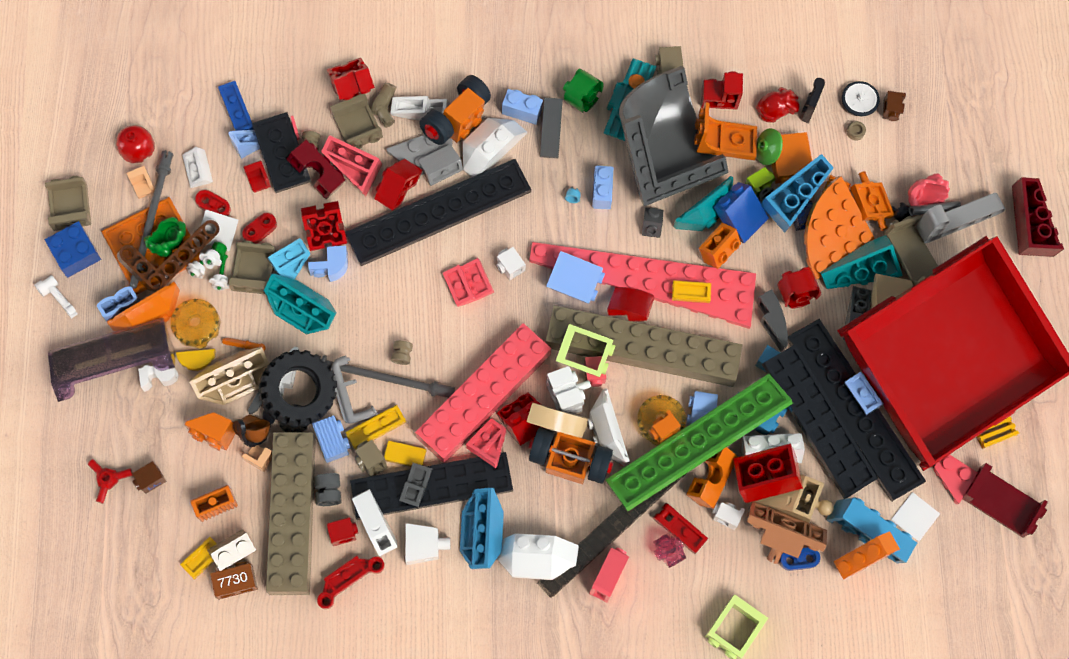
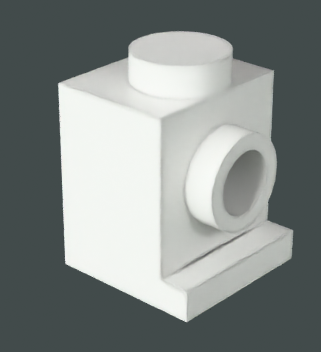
[712,502,745,530]

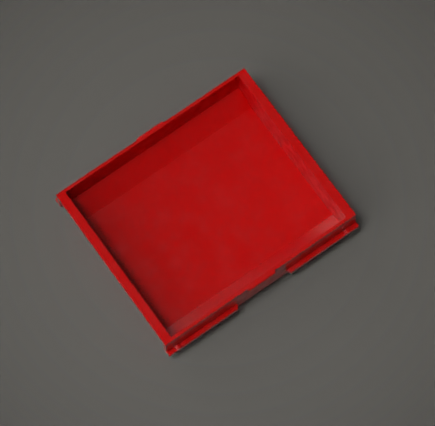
[837,236,1069,471]

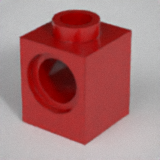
[327,517,359,546]

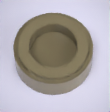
[847,121,866,141]

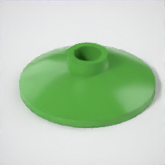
[756,128,783,165]

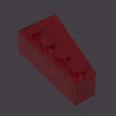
[1012,177,1064,257]

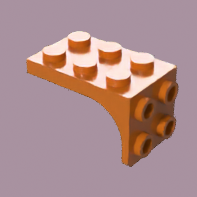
[694,102,757,161]

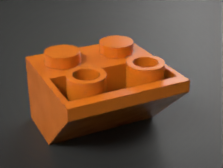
[185,412,236,451]

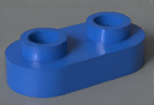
[780,548,821,571]

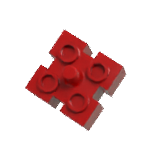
[326,57,375,100]
[301,201,347,251]

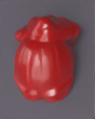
[756,87,800,123]

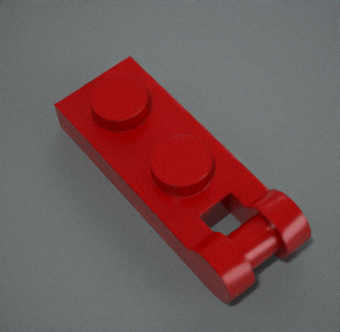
[653,503,709,554]

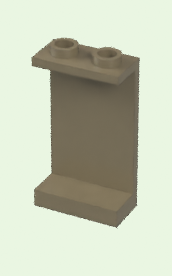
[884,215,938,285]

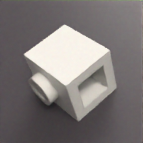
[496,247,526,280]

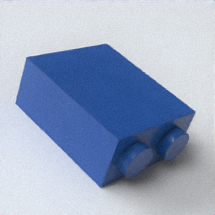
[714,182,769,243]

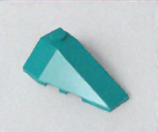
[820,235,903,289]

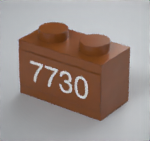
[210,562,258,600]

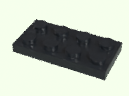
[252,112,311,193]

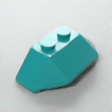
[673,176,733,232]
[264,274,337,335]

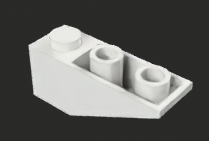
[352,489,397,556]

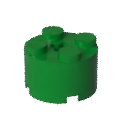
[563,68,604,113]

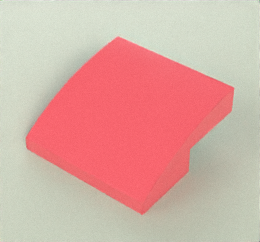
[443,258,494,307]

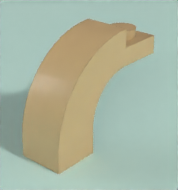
[527,403,588,438]

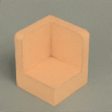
[127,166,155,199]
[242,445,272,472]

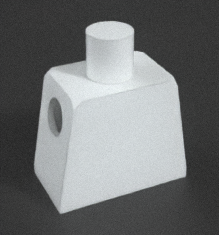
[405,524,450,565]

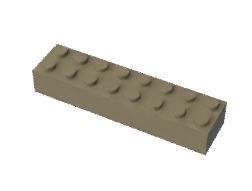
[266,432,316,595]

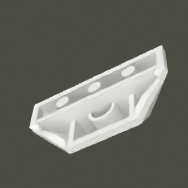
[463,118,527,177]
[587,388,630,466]
[497,533,579,580]

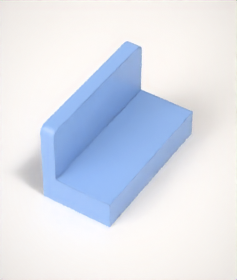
[845,372,883,415]

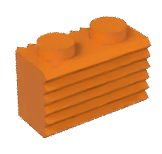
[190,485,238,522]

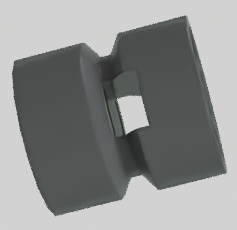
[314,473,342,506]

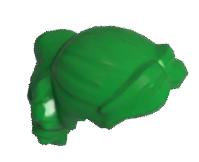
[144,217,186,257]

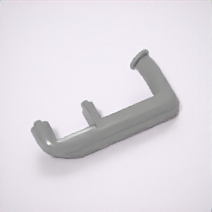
[331,355,378,424]

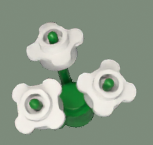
[186,242,230,291]

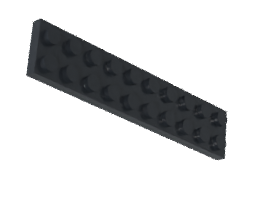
[345,158,531,266]
[788,318,926,502]

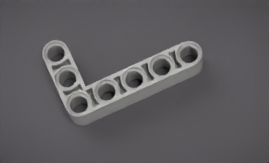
[916,193,1005,243]

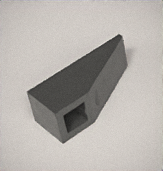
[843,286,872,340]

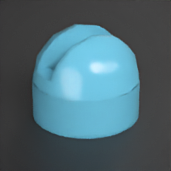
[565,187,581,203]

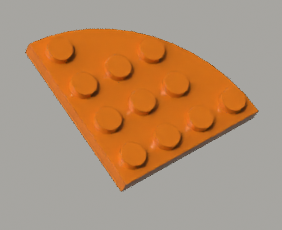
[804,176,875,280]

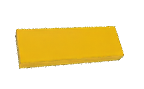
[345,405,407,450]

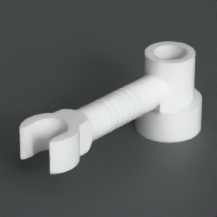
[34,275,77,319]

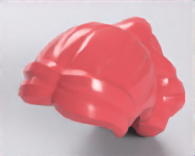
[908,173,950,206]

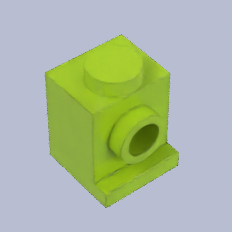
[745,167,775,198]

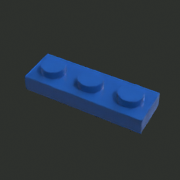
[218,81,254,131]

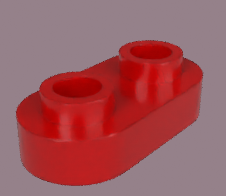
[195,190,231,216]
[242,213,277,244]

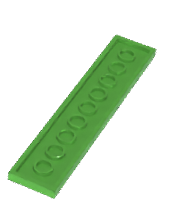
[606,374,793,511]

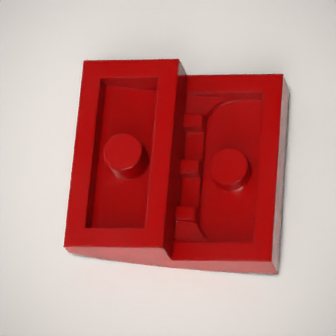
[607,287,654,321]

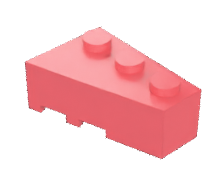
[321,135,382,197]

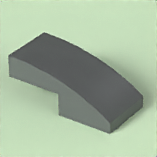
[399,463,433,507]

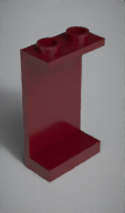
[963,463,1048,538]

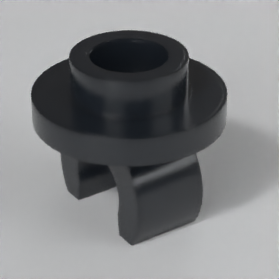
[892,202,911,222]

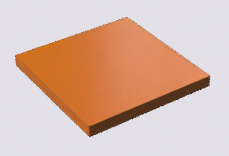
[101,197,201,294]

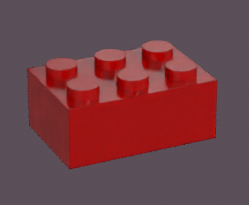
[733,443,803,503]

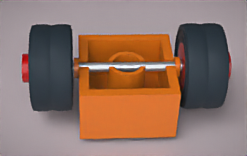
[419,75,491,145]
[529,427,613,485]

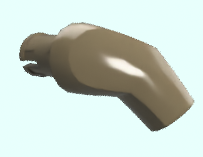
[371,83,397,128]

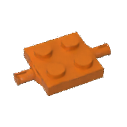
[850,171,894,231]

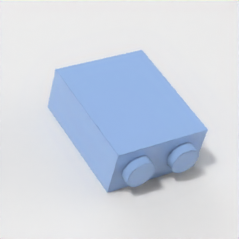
[546,251,605,304]

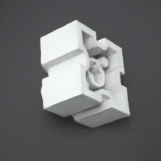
[546,366,591,414]

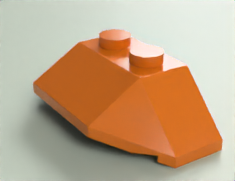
[107,282,180,336]

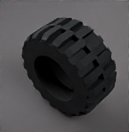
[259,350,337,427]

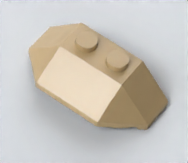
[189,347,270,405]

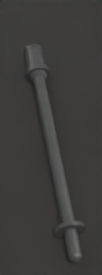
[130,150,174,289]
[321,355,455,398]

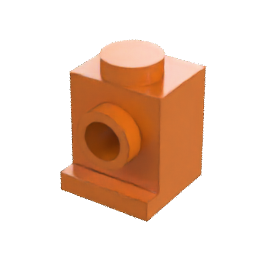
[648,410,681,443]

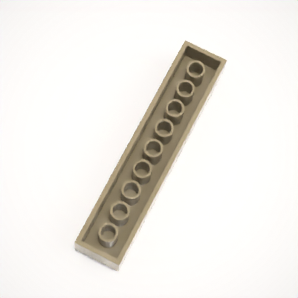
[545,305,743,387]

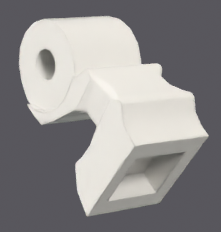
[138,364,179,392]

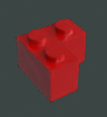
[701,71,743,110]
[374,159,423,211]

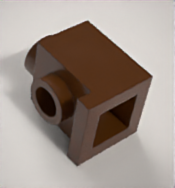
[883,91,906,121]

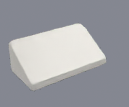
[182,147,213,188]

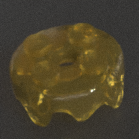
[170,299,221,349]
[636,395,686,446]

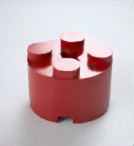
[777,267,821,309]

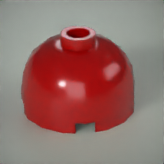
[116,125,155,163]

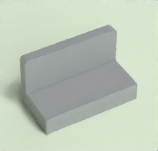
[418,144,463,186]

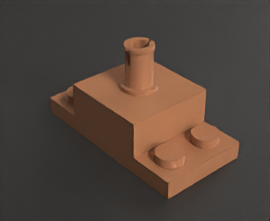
[747,501,827,564]

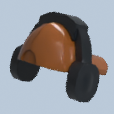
[232,410,275,447]

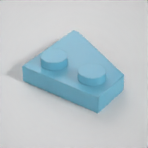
[267,238,310,279]

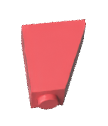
[589,547,629,603]

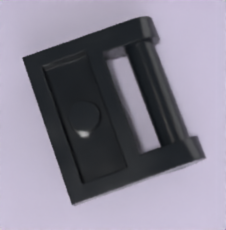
[801,78,825,124]

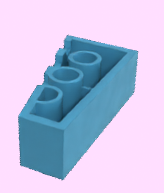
[761,154,833,233]
[826,497,917,564]

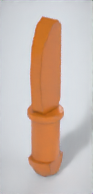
[222,338,266,351]

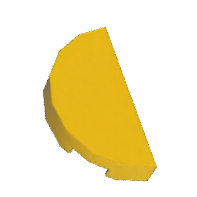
[176,349,216,371]

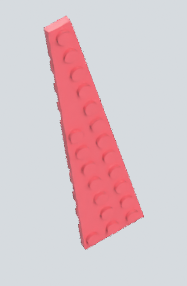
[530,242,756,329]

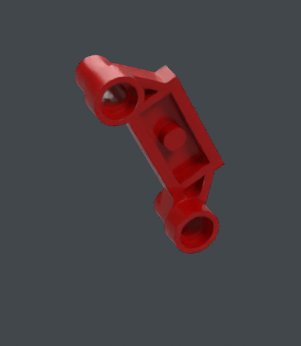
[317,556,385,610]

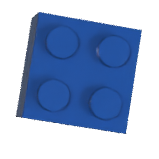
[44,221,102,278]

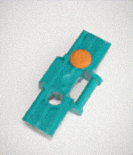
[603,58,657,141]

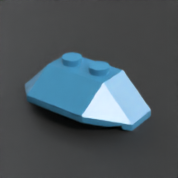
[460,488,504,569]

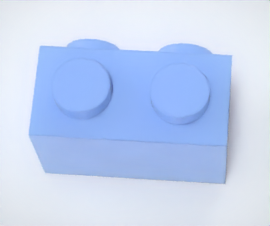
[502,89,543,125]

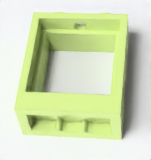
[556,324,616,377]
[705,594,768,659]

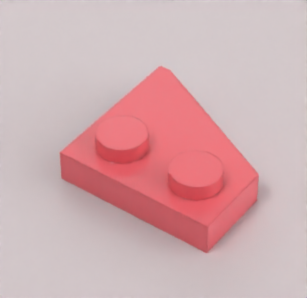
[466,418,507,468]
[932,455,978,505]

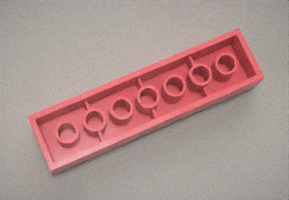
[415,323,552,463]

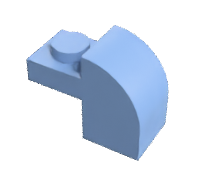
[308,246,348,282]

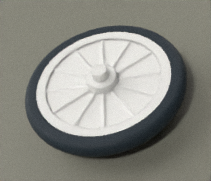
[841,81,880,117]

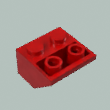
[496,392,547,446]

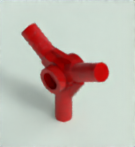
[88,459,133,504]

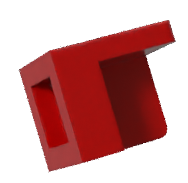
[244,160,271,193]

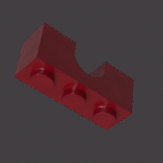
[286,139,346,200]

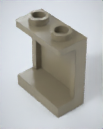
[330,94,383,149]
[45,176,91,231]
[229,241,276,295]

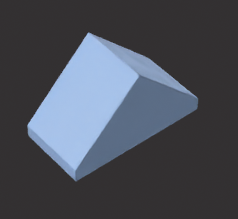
[228,130,260,159]

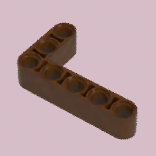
[117,220,220,292]

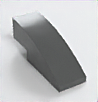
[540,98,563,158]
[756,289,788,352]

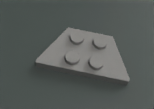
[386,135,453,175]

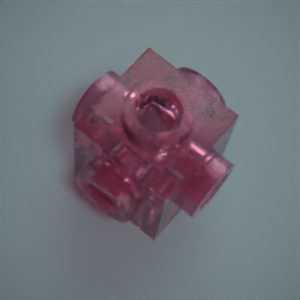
[653,532,686,568]

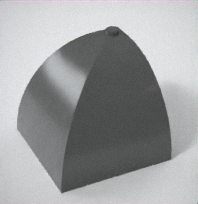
[619,66,729,206]

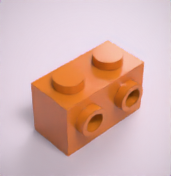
[699,223,741,269]

